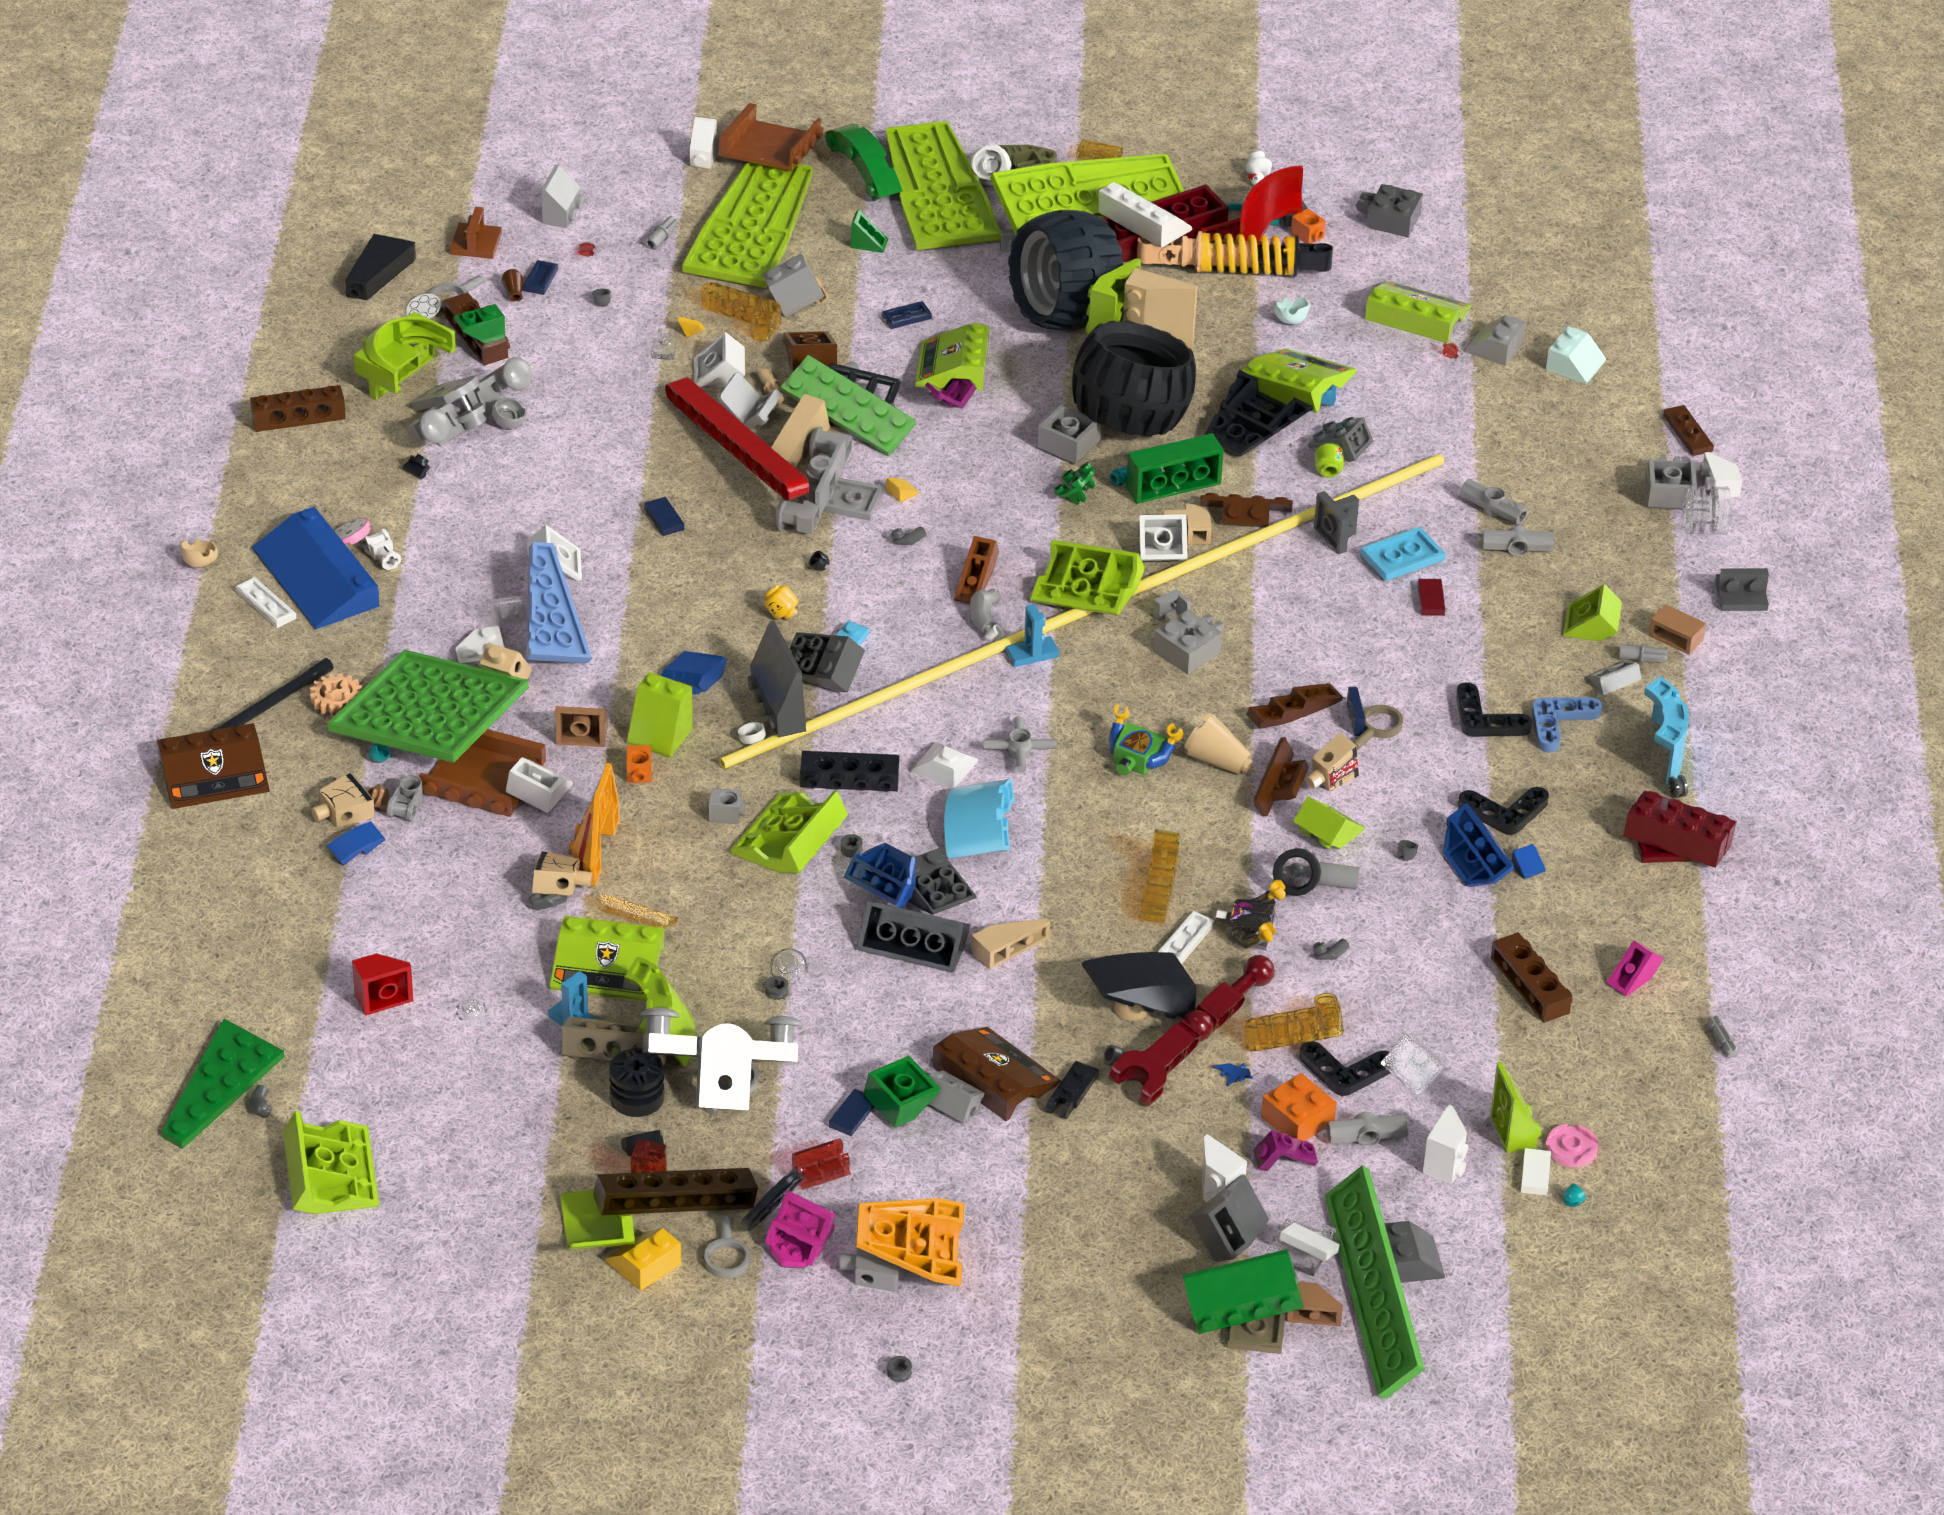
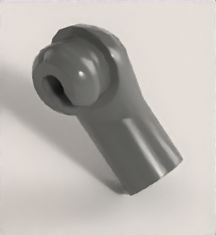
[891,526,926,545]
[528,893,567,910]
[1313,938,1350,960]
[248,1085,272,1118]

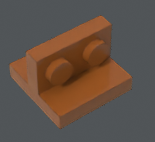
[450,207,502,259]

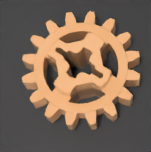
[310,673,362,717]

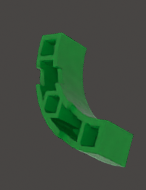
[825,124,903,201]

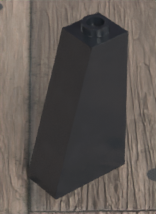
[345,234,416,300]

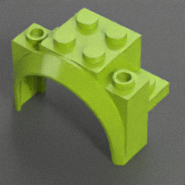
[354,312,456,400]

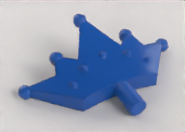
[1213,1063,1253,1086]

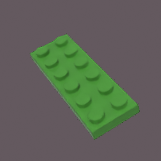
[781,355,916,456]

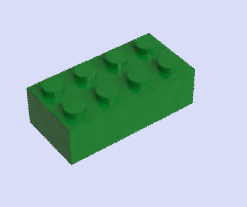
[1126,433,1224,504]

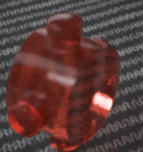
[578,242,595,256]
[1442,343,1459,359]

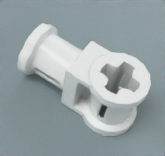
[361,528,401,570]

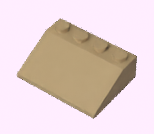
[1123,268,1198,351]

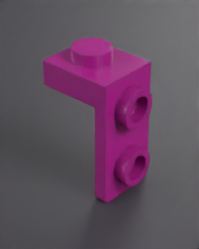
[925,378,977,408]
[1254,1130,1318,1171]

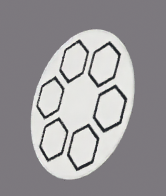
[406,294,441,319]

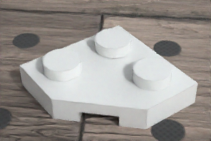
[455,626,504,667]

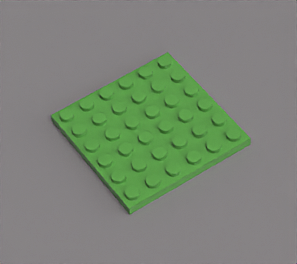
[328,649,529,763]

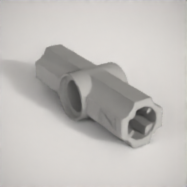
[1460,479,1528,526]
[1482,526,1554,556]
[1326,1111,1408,1146]

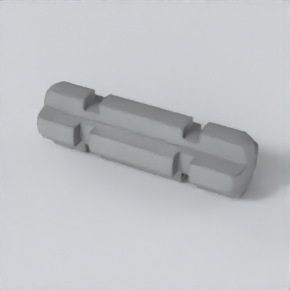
[1707,1015,1739,1058]

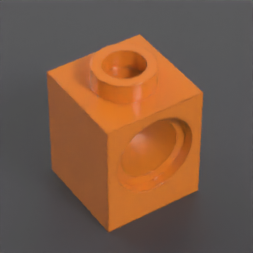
[1291,208,1326,244]
[627,745,652,783]

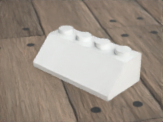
[1098,182,1192,248]

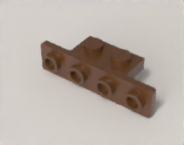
[1200,493,1293,528]
[1254,737,1309,816]

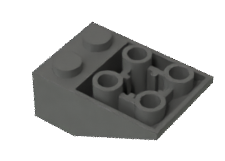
[789,632,865,693]
[908,848,976,915]
[1189,1174,1269,1262]

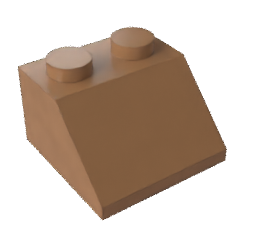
[555,706,608,747]

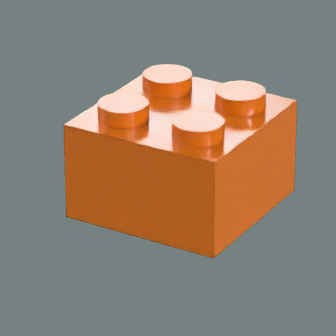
[1261,1073,1337,1141]

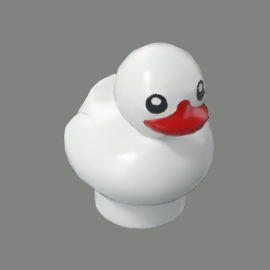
[1245,151,1272,186]

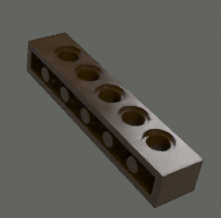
[593,1168,758,1216]

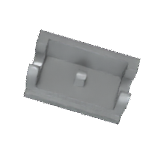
[929,1070,985,1123]

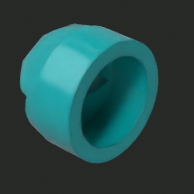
[368,743,390,763]
[1563,1183,1586,1207]

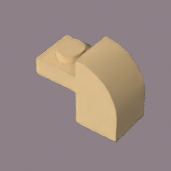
[1163,504,1212,544]

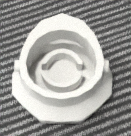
[970,145,1012,186]

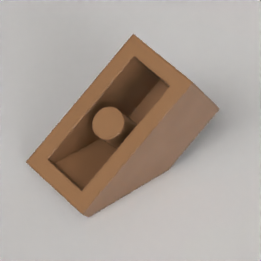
[1287,1281,1343,1326]

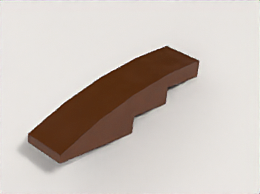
[1246,683,1343,729]

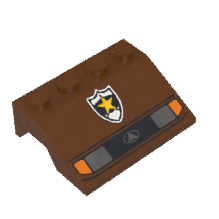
[157,723,270,809]
[933,1027,1061,1121]

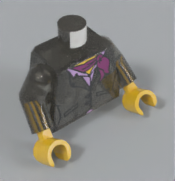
[1215,880,1285,951]

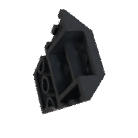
[1204,370,1313,457]
[1081,952,1196,1020]

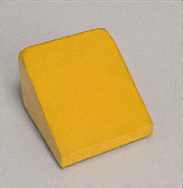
[886,477,919,502]

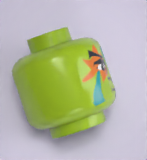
[1314,443,1344,478]

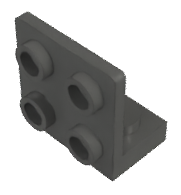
[1308,417,1373,462]

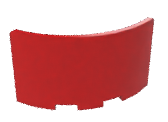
[1240,165,1304,245]

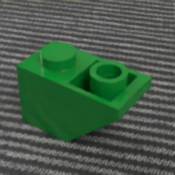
[454,304,506,344]

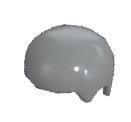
[492,397,527,430]

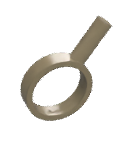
[1353,705,1403,750]

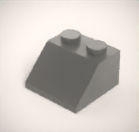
[1384,1221,1445,1283]

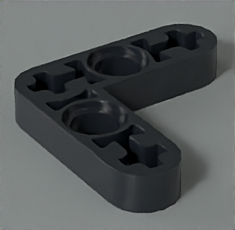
[1456,682,1532,737]
[1458,787,1549,835]
[1299,1041,1396,1096]

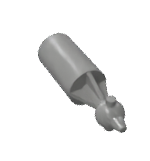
[1284,862,1360,889]

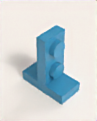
[1006,604,1059,667]
[548,971,599,1041]

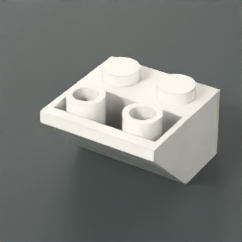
[506,757,573,813]

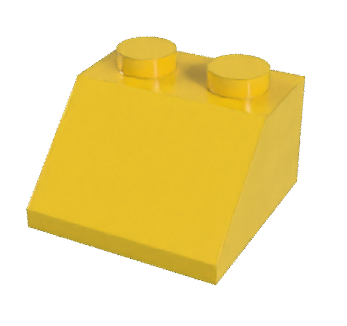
[605,1228,681,1291]

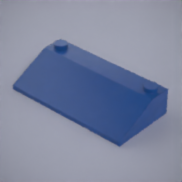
[252,506,380,630]

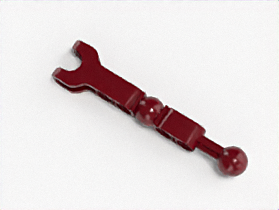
[1108,955,1275,1107]

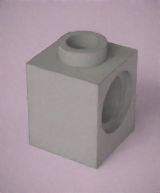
[709,788,746,824]

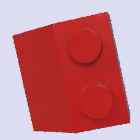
[352,953,414,1016]

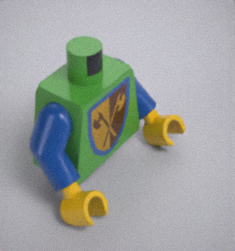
[1109,704,1184,776]

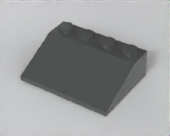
[747,620,806,738]

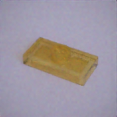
[1076,140,1123,160]

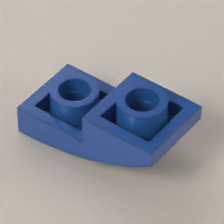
[327,821,386,866]

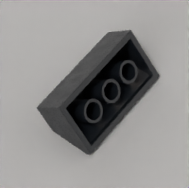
[857,900,970,973]

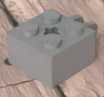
[1038,405,1101,464]
[1646,456,1697,509]
[1154,610,1225,674]

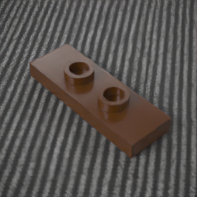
[1663,405,1714,456]

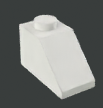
[690,117,717,169]

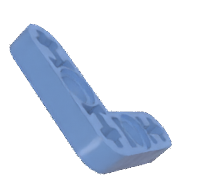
[1532,697,1602,753]

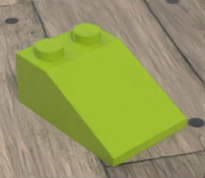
[1490,1062,1541,1153]

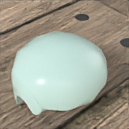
[1273,297,1310,325]

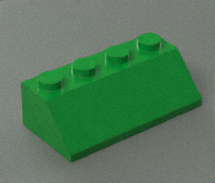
[1183,1249,1304,1334]

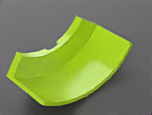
[625,957,696,1066]
[561,1190,635,1251]

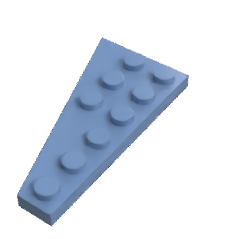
[526,542,592,663]

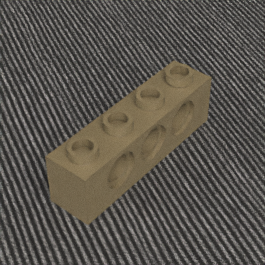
[562,1016,668,1065]

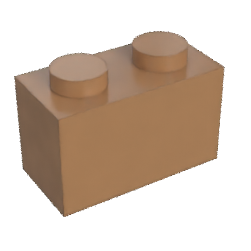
[1648,604,1706,655]

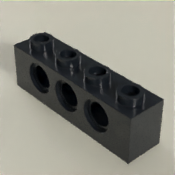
[800,751,900,792]

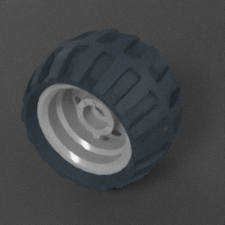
[1008,210,1123,331]

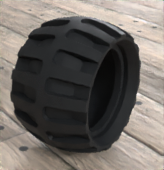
[1072,321,1196,436]

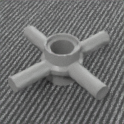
[983,716,1057,773]

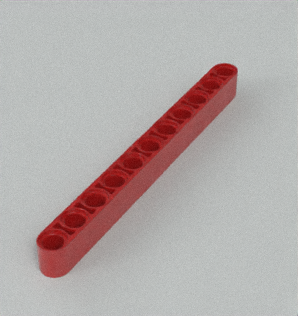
[665,377,809,501]

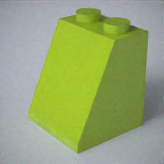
[627,672,693,758]

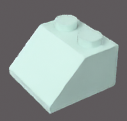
[1546,326,1606,384]

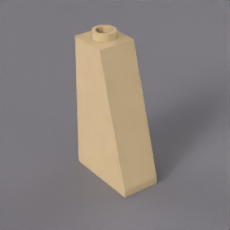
[771,394,830,468]

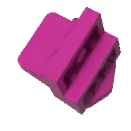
[765,1191,836,1268]

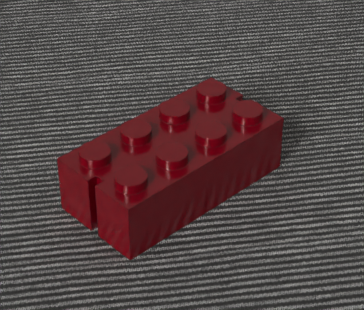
[1623,790,1737,868]

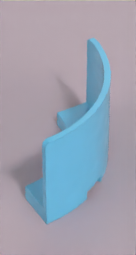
[1644,676,1689,787]
[944,778,1015,859]

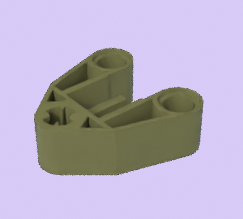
[998,144,1057,170]

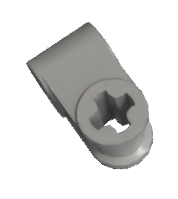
[387,775,423,822]

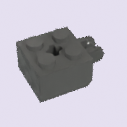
[1355,184,1423,238]

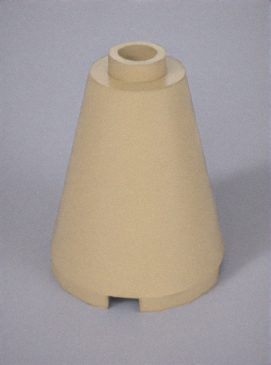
[1184,712,1253,775]

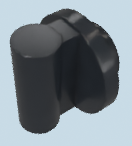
[403,453,430,480]

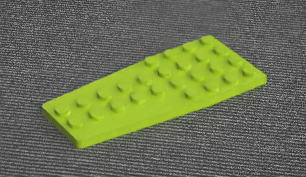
[886,121,1001,250]
[990,154,1184,235]
[682,162,813,288]

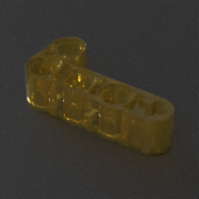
[701,282,781,342]
[1140,829,1180,924]
[1243,993,1344,1051]

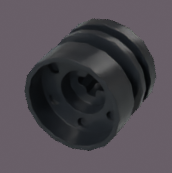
[609,1048,665,1117]

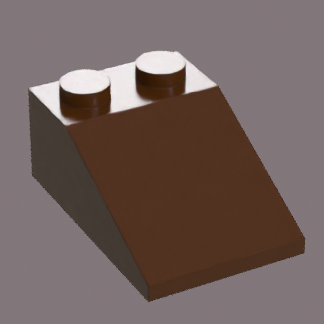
[784,331,837,372]

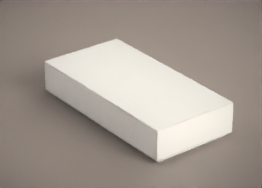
[1521,1148,1551,1196]
[1279,1223,1340,1261]

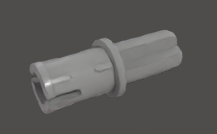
[644,216,678,250]
[1619,644,1667,663]

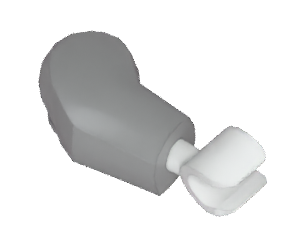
[970,589,1004,641]

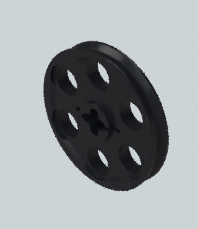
[741,1166,806,1231]

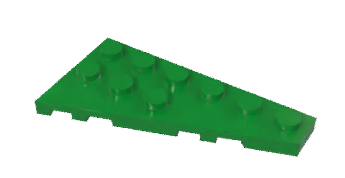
[162,1018,284,1149]

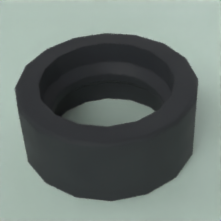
[1272,848,1321,896]

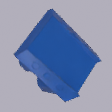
[661,651,727,695]

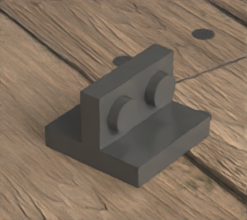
[1314,491,1359,554]
[1715,568,1769,611]

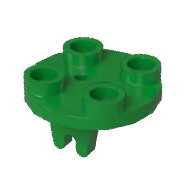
[1053,462,1095,505]

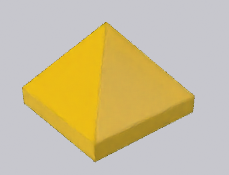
[678,317,705,337]

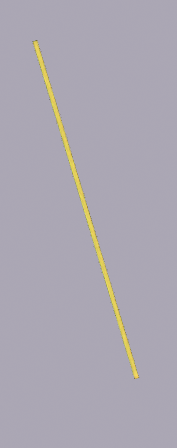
[719,454,1444,769]

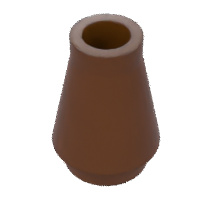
[501,269,523,302]

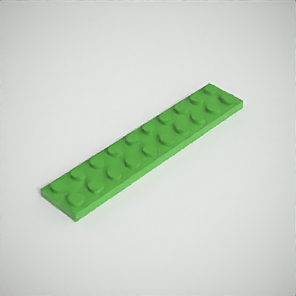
[1324,1165,1425,1399]

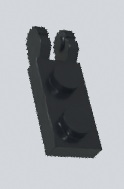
[1046,1061,1099,1119]

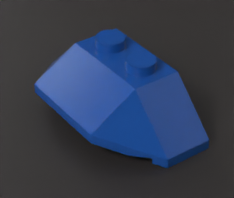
[1443,803,1514,887]
[843,843,916,909]

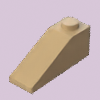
[971,918,1050,970]

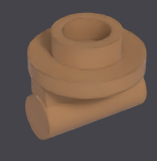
[368,784,389,811]

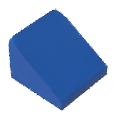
[1512,844,1546,879]

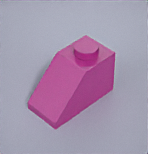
[1607,940,1664,996]

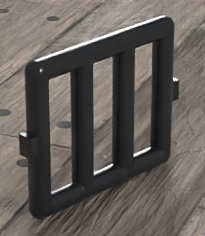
[828,363,901,428]

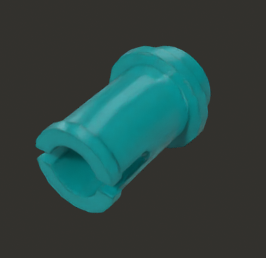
[1110,466,1127,486]

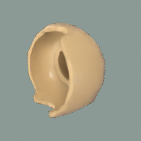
[180,538,218,568]

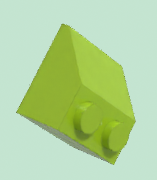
[1563,584,1622,642]
[1293,796,1365,849]

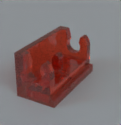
[792,1138,851,1190]
[631,1139,667,1173]

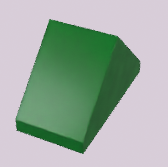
[851,210,889,253]

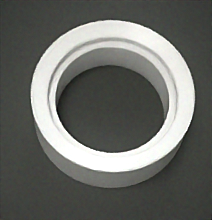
[738,722,766,744]

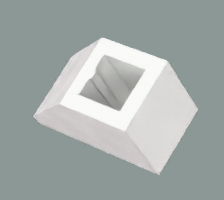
[1700,452,1743,498]

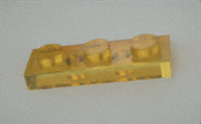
[599,894,678,929]

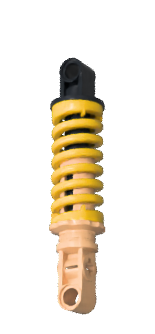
[1137,231,1333,277]

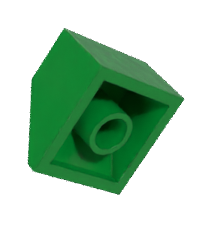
[863,1055,940,1128]

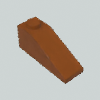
[954,536,999,604]

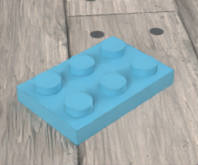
[1361,527,1445,581]

